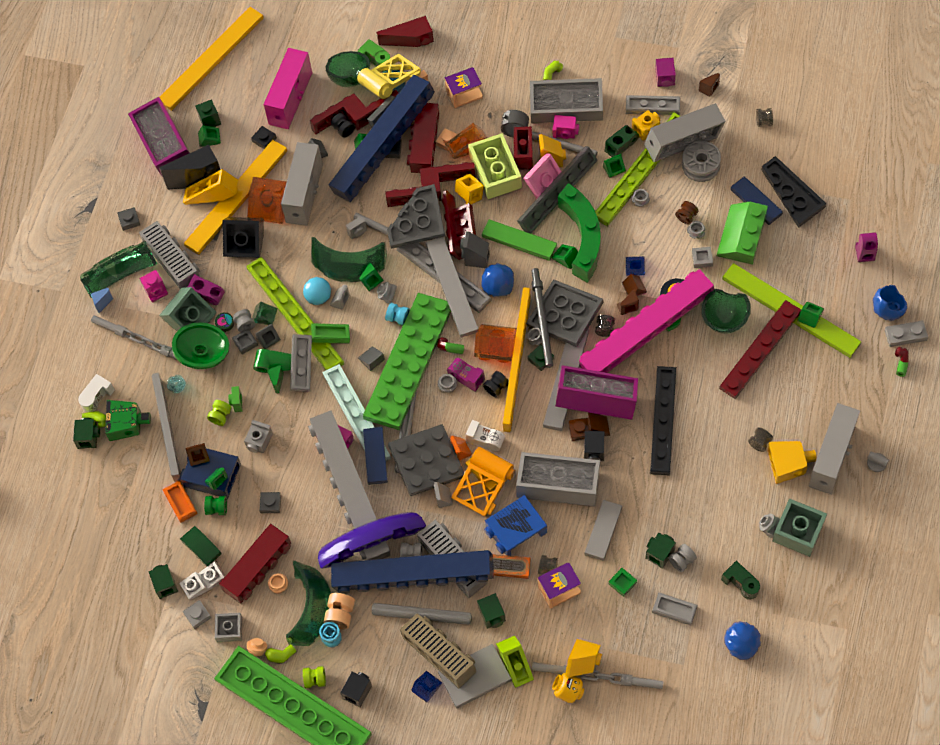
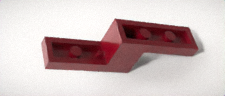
[310,89,399,135]
[385,162,476,207]

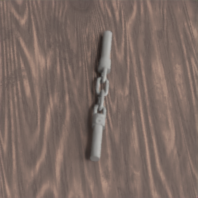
[91,315,176,359]
[532,662,663,689]

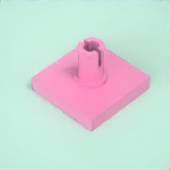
[523,153,562,199]

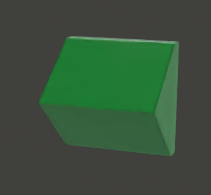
[603,154,626,178]

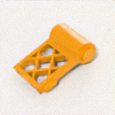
[451,447,516,517]

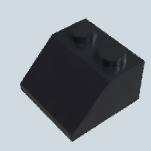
[223,217,264,258]

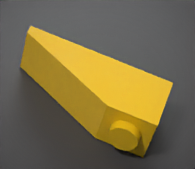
[183,169,238,205]

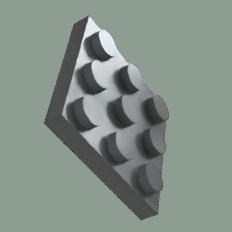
[526,279,604,347]
[388,424,464,496]

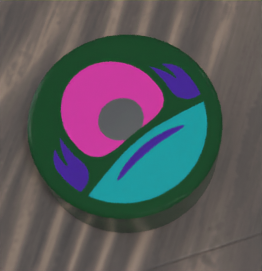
[215,312,234,332]

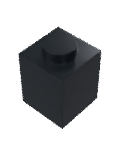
[584,431,605,461]
[340,671,372,708]

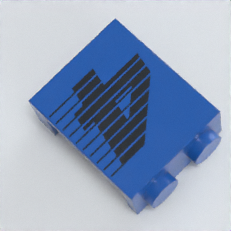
[484,495,548,556]

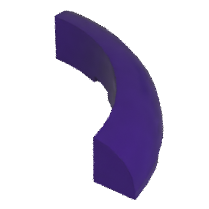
[318,512,426,569]

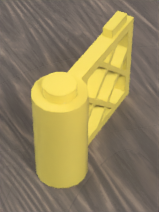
[357,54,421,99]

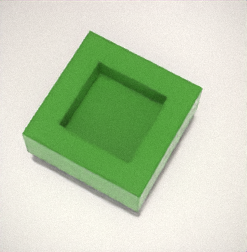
[228,386,243,412]

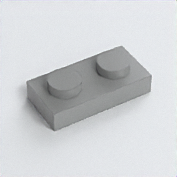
[885,320,928,347]

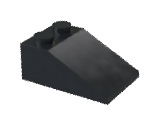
[159,145,221,190]

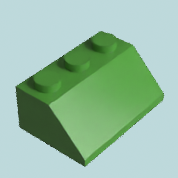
[716,202,768,265]

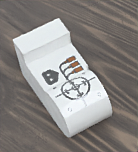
[78,374,115,412]
[466,420,505,451]

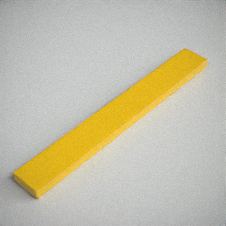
[160,7,264,111]
[184,140,287,255]
[503,287,531,432]

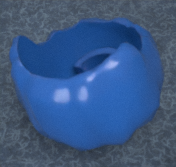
[481,263,514,297]
[873,285,907,321]
[724,621,761,660]

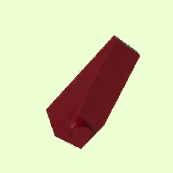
[376,15,434,47]

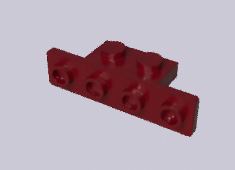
[442,190,476,260]

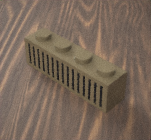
[400,613,476,689]

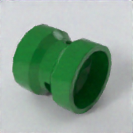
[204,496,227,515]

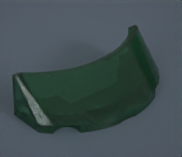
[311,237,387,282]
[80,241,157,298]
[286,561,331,646]

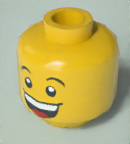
[552,673,584,703]

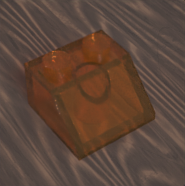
[247,177,287,224]
[474,324,517,363]

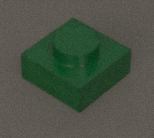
[527,344,554,371]

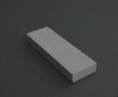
[626,95,680,115]
[290,334,312,392]
[585,500,622,561]

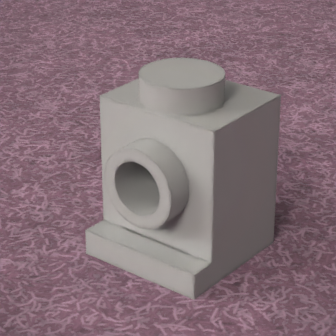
[244,420,273,453]

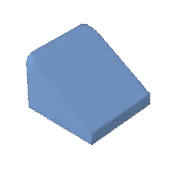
[91,288,113,313]

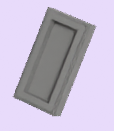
[652,592,698,625]

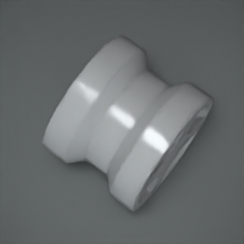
[233,309,256,332]

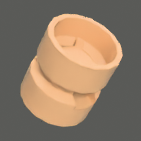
[323,593,355,629]

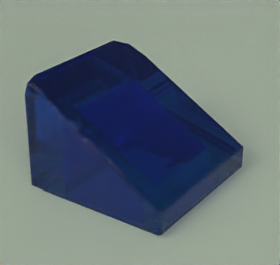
[625,256,645,276]
[411,671,442,702]

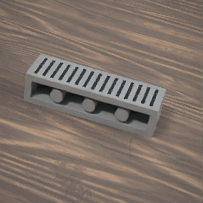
[139,221,200,289]
[417,519,487,598]

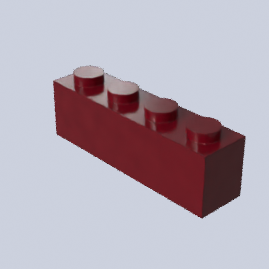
[407,103,440,173]
[219,523,292,604]

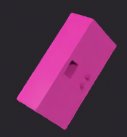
[263,48,313,129]

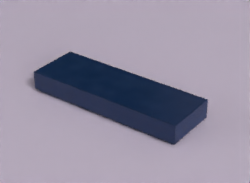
[731,176,783,225]
[363,427,388,485]

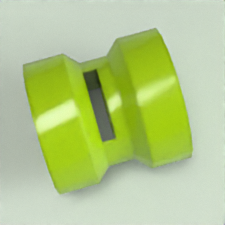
[207,400,232,426]
[303,666,326,689]

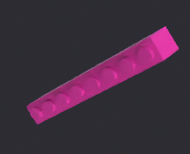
[579,269,714,373]

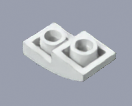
[179,562,225,600]

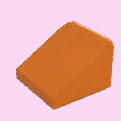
[450,436,472,461]

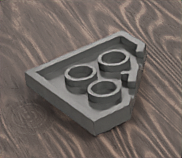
[387,184,445,249]

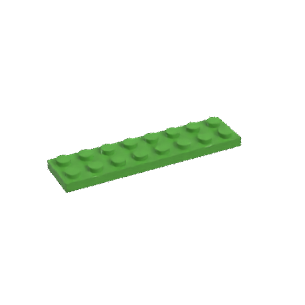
[363,293,451,430]
[214,646,372,745]

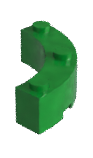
[558,183,601,283]

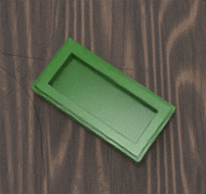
[311,323,350,343]

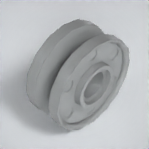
[682,141,721,182]

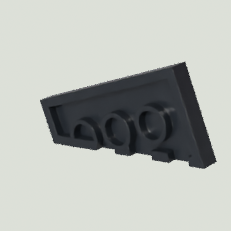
[761,156,827,228]

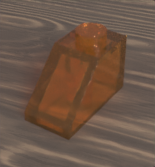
[445,123,487,159]

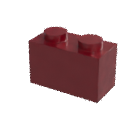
[514,126,533,170]

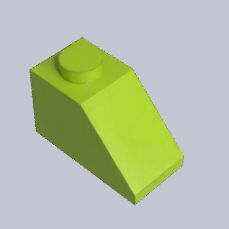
[496,635,534,688]

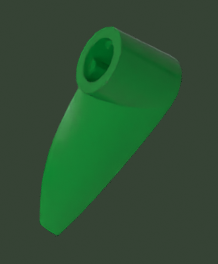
[253,349,291,373]

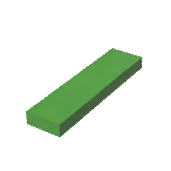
[482,219,557,261]

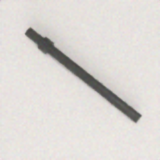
[531,268,553,368]

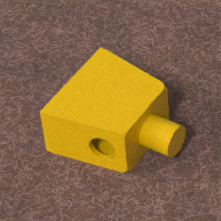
[767,441,817,484]

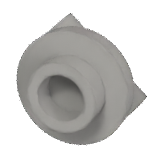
[377,282,397,304]
[867,451,889,472]
[759,514,780,538]

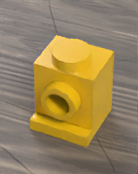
[632,110,660,141]
[455,174,484,204]

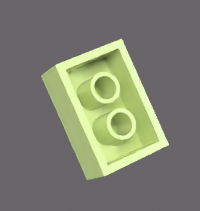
[468,133,522,199]

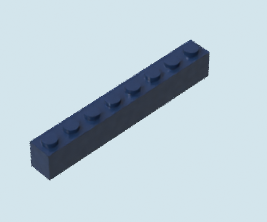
[328,74,435,203]
[331,550,494,594]

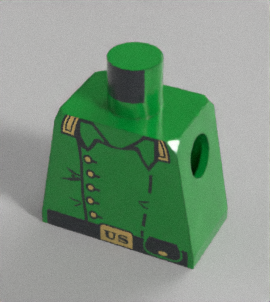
[105,400,151,441]

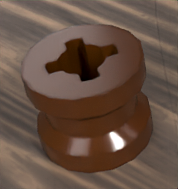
[675,201,699,224]

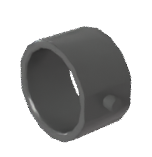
[501,110,529,138]

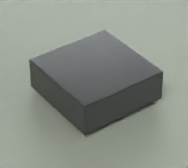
[232,329,258,354]

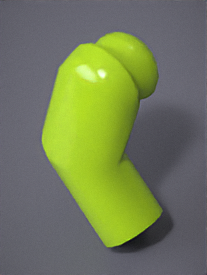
[543,61,563,80]
[82,411,106,428]
[265,644,297,663]

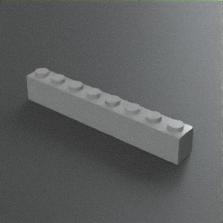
[308,410,391,560]

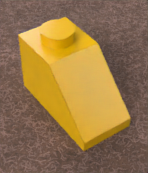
[539,134,566,168]
[565,639,603,677]

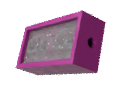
[128,97,190,176]
[555,365,638,420]

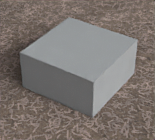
[215,613,242,642]

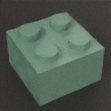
[772,498,827,557]

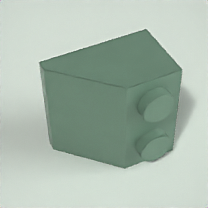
[159,287,217,331]

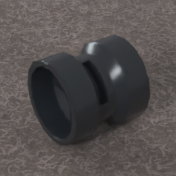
[331,113,356,138]
[483,371,509,398]

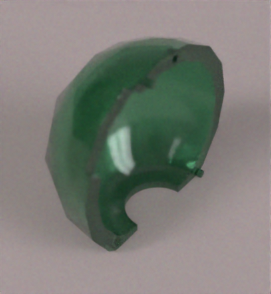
[325,51,370,88]
[701,289,751,334]

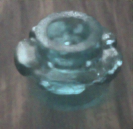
[167,375,186,393]

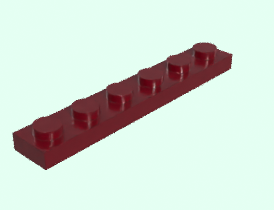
[719,300,801,399]

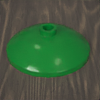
[172,322,229,369]

